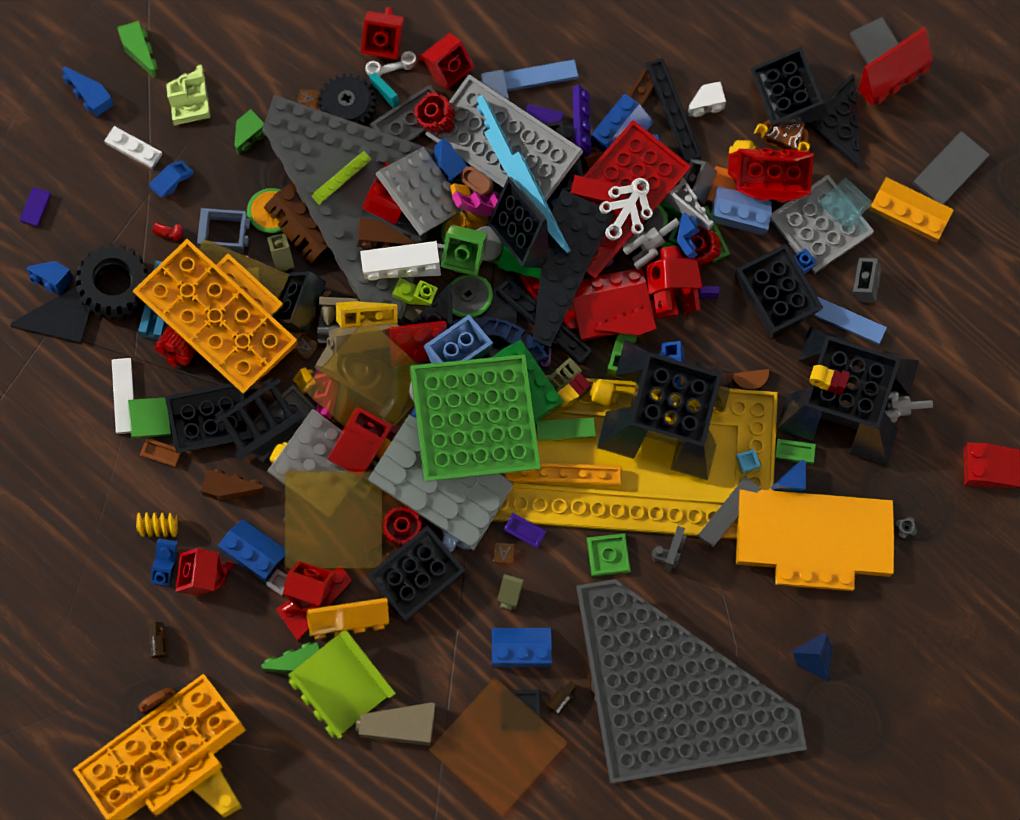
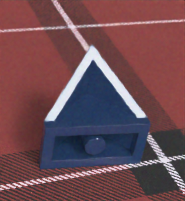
[792,632,832,681]

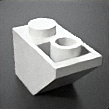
[688,82,726,117]

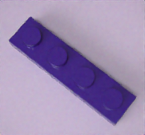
[573,85,591,157]

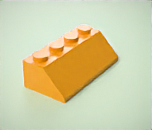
[869,177,954,243]
[306,598,389,639]

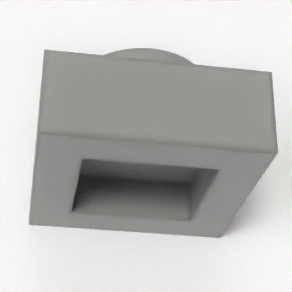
[266,569,287,597]

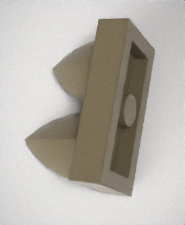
[319,297,358,326]

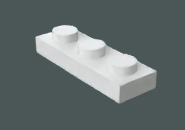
[105,126,162,170]

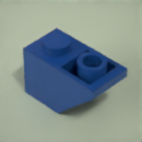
[434,138,468,182]
[26,261,73,296]

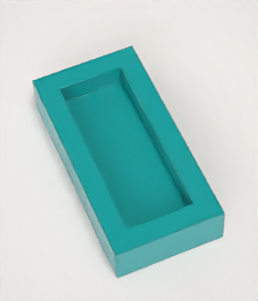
[369,72,400,108]

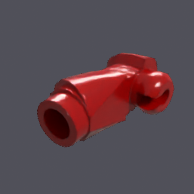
[152,222,184,242]

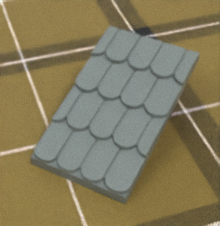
[368,414,514,550]

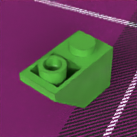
[235,109,265,155]

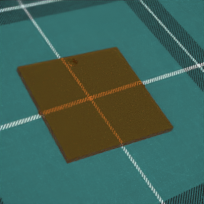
[429,678,568,816]

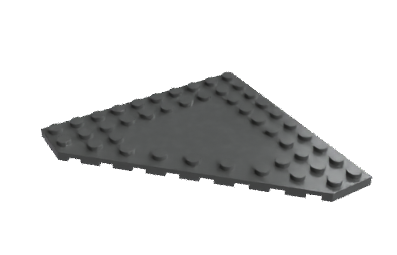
[262,95,434,322]
[576,579,807,783]

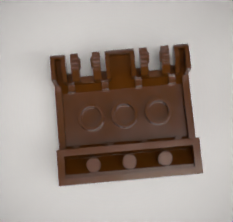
[264,181,329,265]

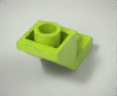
[391,278,438,305]

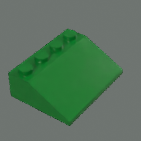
[491,340,564,423]

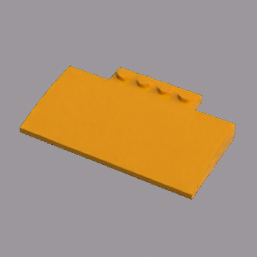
[133,239,297,395]
[736,489,894,591]
[73,674,246,820]

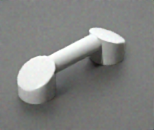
[366,52,416,77]

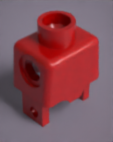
[647,246,703,314]

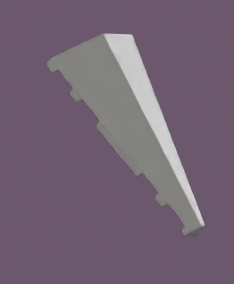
[663,177,714,230]

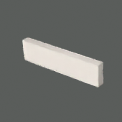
[112,358,134,434]

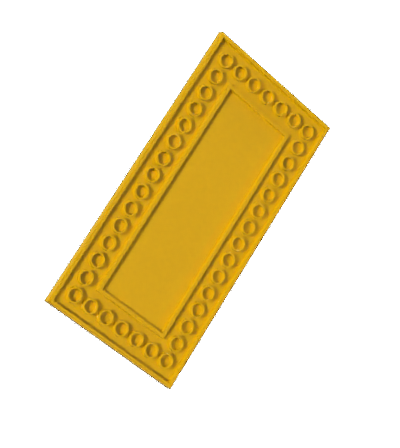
[492,375,778,539]

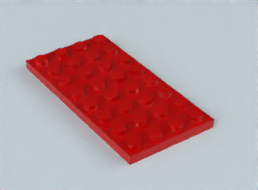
[570,120,691,279]

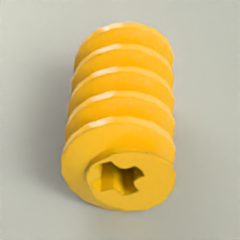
[136,513,178,537]

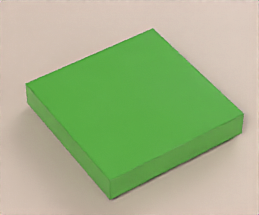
[128,398,171,438]
[587,533,631,577]

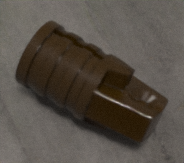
[149,622,168,659]
[545,681,577,717]

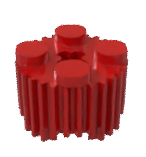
[414,92,456,135]
[680,225,721,265]
[154,326,197,367]
[383,506,422,549]

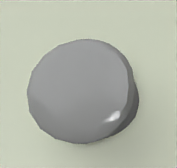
[477,226,503,261]

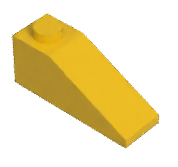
[336,301,398,328]

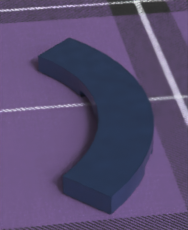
[453,317,549,364]

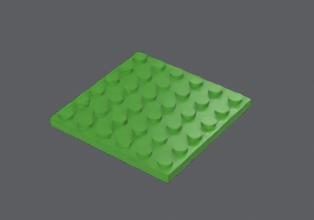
[410,354,541,482]

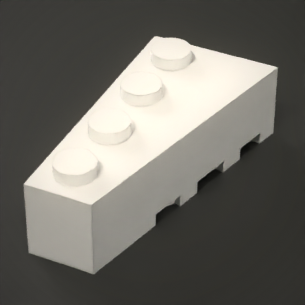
[360,241,441,280]

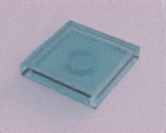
[819,177,873,229]

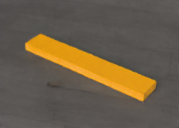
[505,463,622,486]

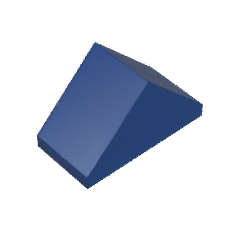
[770,460,806,493]

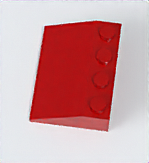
[858,27,932,106]
[571,267,655,341]

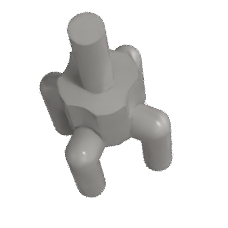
[623,218,680,269]
[871,391,933,422]

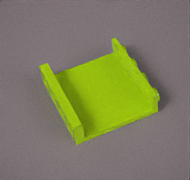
[288,630,395,739]

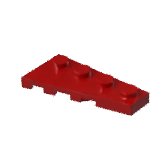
[276,565,352,641]

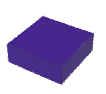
[698,286,719,299]

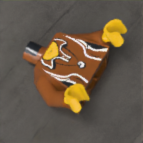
[754,120,810,152]

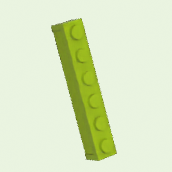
[311,151,372,205]

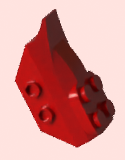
[728,148,814,202]

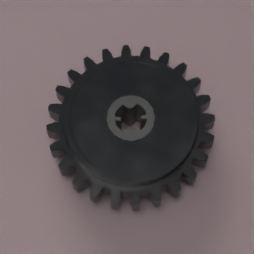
[317,73,376,126]

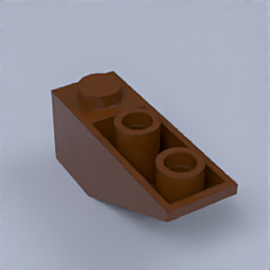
[357,218,416,250]
[201,469,265,501]

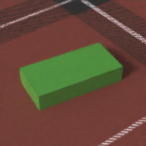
[775,439,816,465]

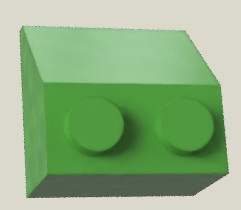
[441,224,488,276]

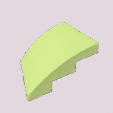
[167,65,210,125]

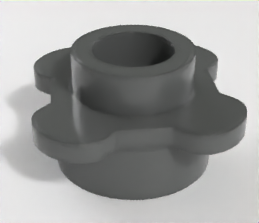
[896,517,917,538]

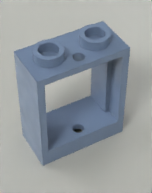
[197,208,250,253]

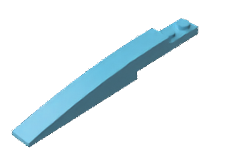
[476,95,570,253]

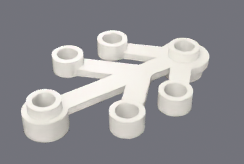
[599,178,653,240]

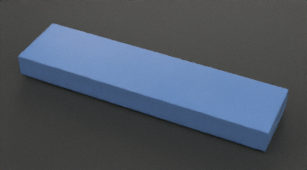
[503,60,578,92]
[813,297,887,346]

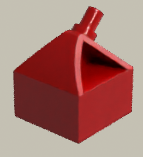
[361,7,404,60]
[418,33,475,89]
[175,548,234,596]
[282,560,335,614]

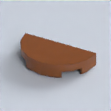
[732,369,769,390]
[138,687,176,714]

